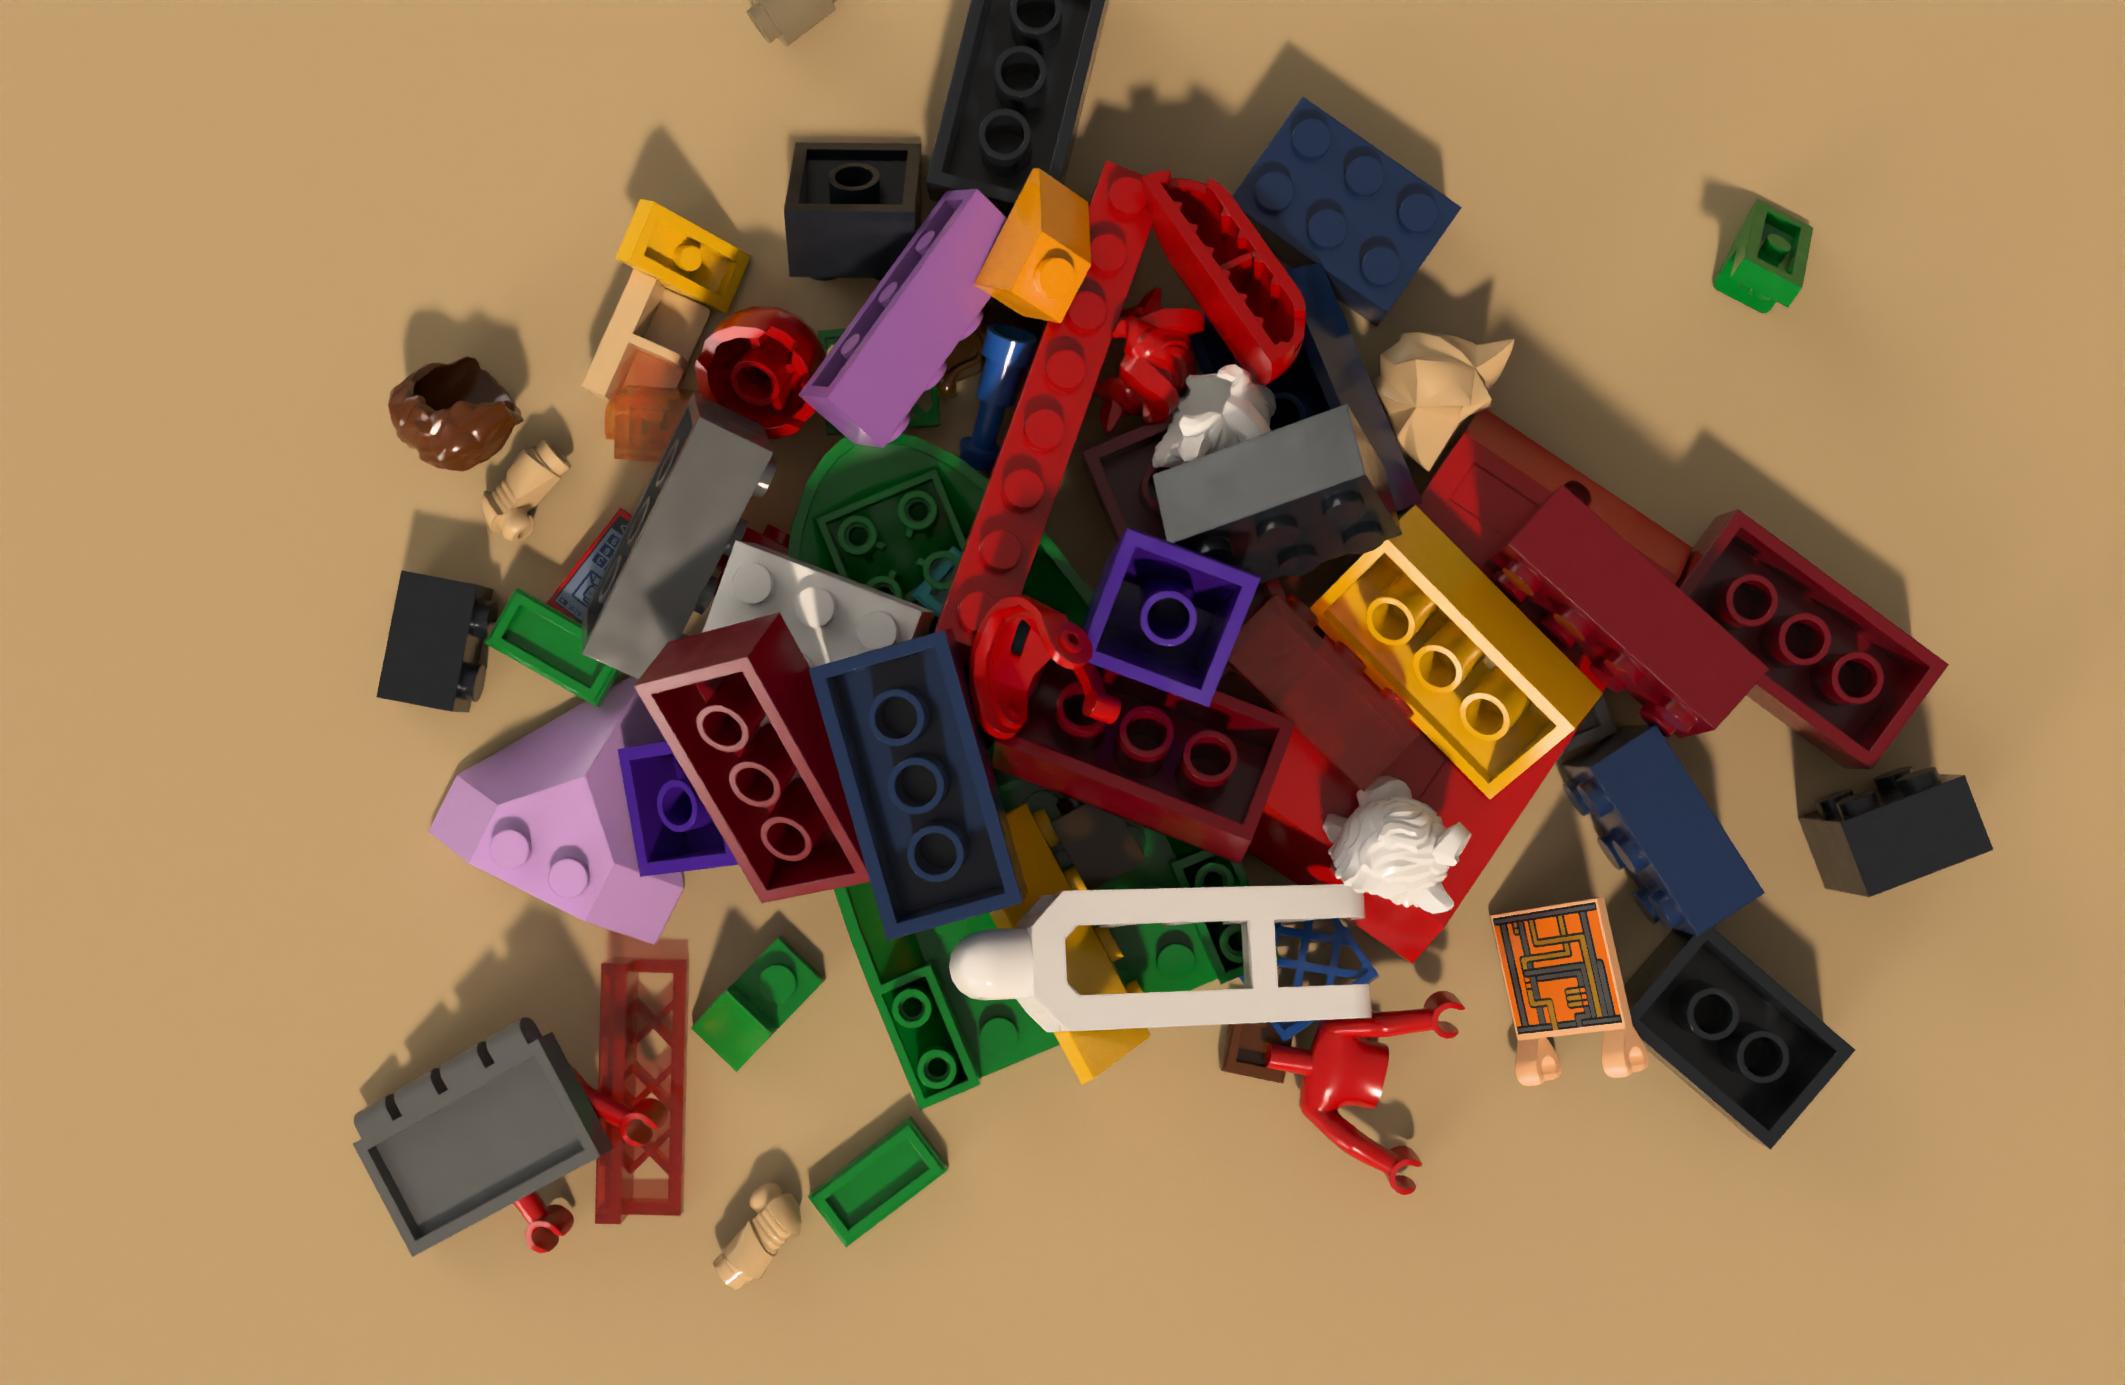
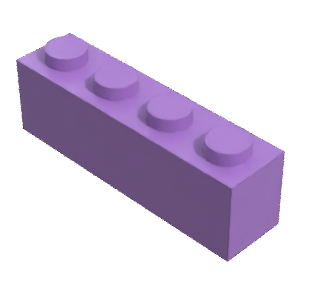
[799,189,1007,448]

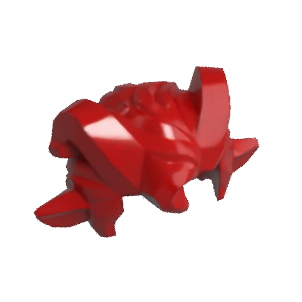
[1094,287,1205,433]

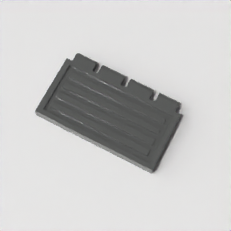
[353,1017,614,1257]

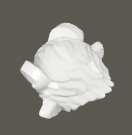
[1152,364,1276,468]
[1322,776,1472,914]

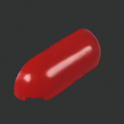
[1141,170,1306,385]

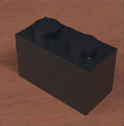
[376,570,498,712]

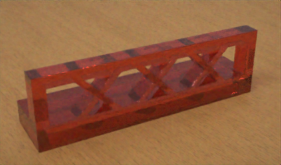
[595,957,689,1224]

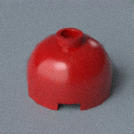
[694,306,826,439]

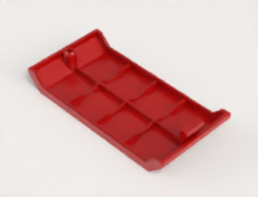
[1247,410,1693,963]

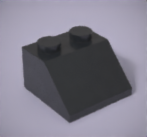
[784,142,922,281]

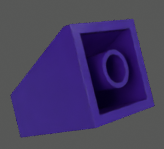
[1081,526,1261,707]

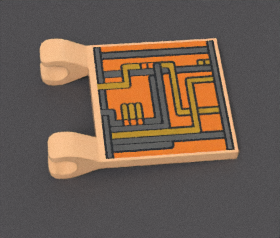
[1490,896,1649,1086]

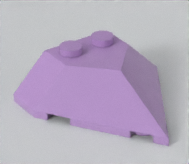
[428,676,685,945]

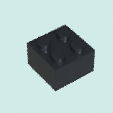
[1798,766,1993,897]

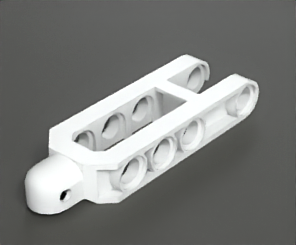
[949,884,1372,1032]

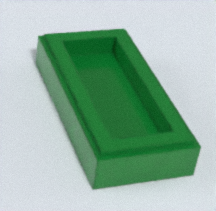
[484,587,620,707]
[808,1116,949,1247]

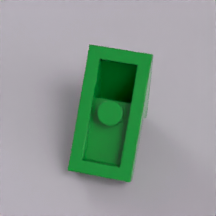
[1713,199,1813,314]
[691,935,826,1072]

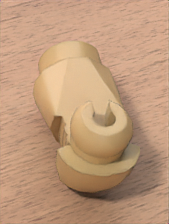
[481,438,571,542]
[713,1183,802,1290]

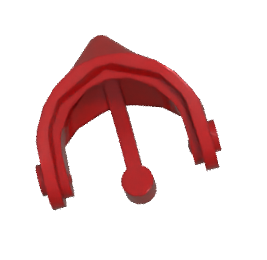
[969,594,1121,740]

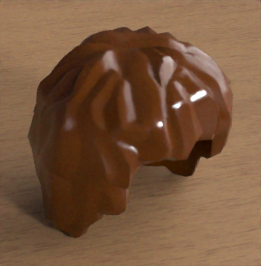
[388,356,524,471]

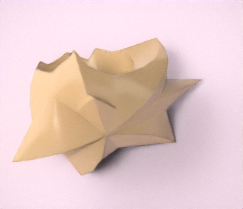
[1372,332,1515,472]

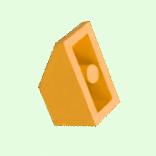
[973,168,1091,323]

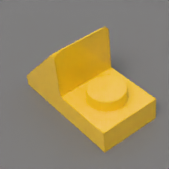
[615,199,751,314]

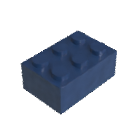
[1232,96,1462,327]
[1560,725,1765,936]

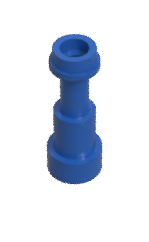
[959,323,1038,471]

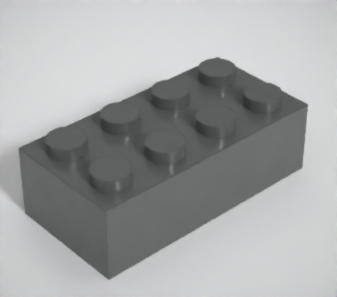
[582,392,777,679]

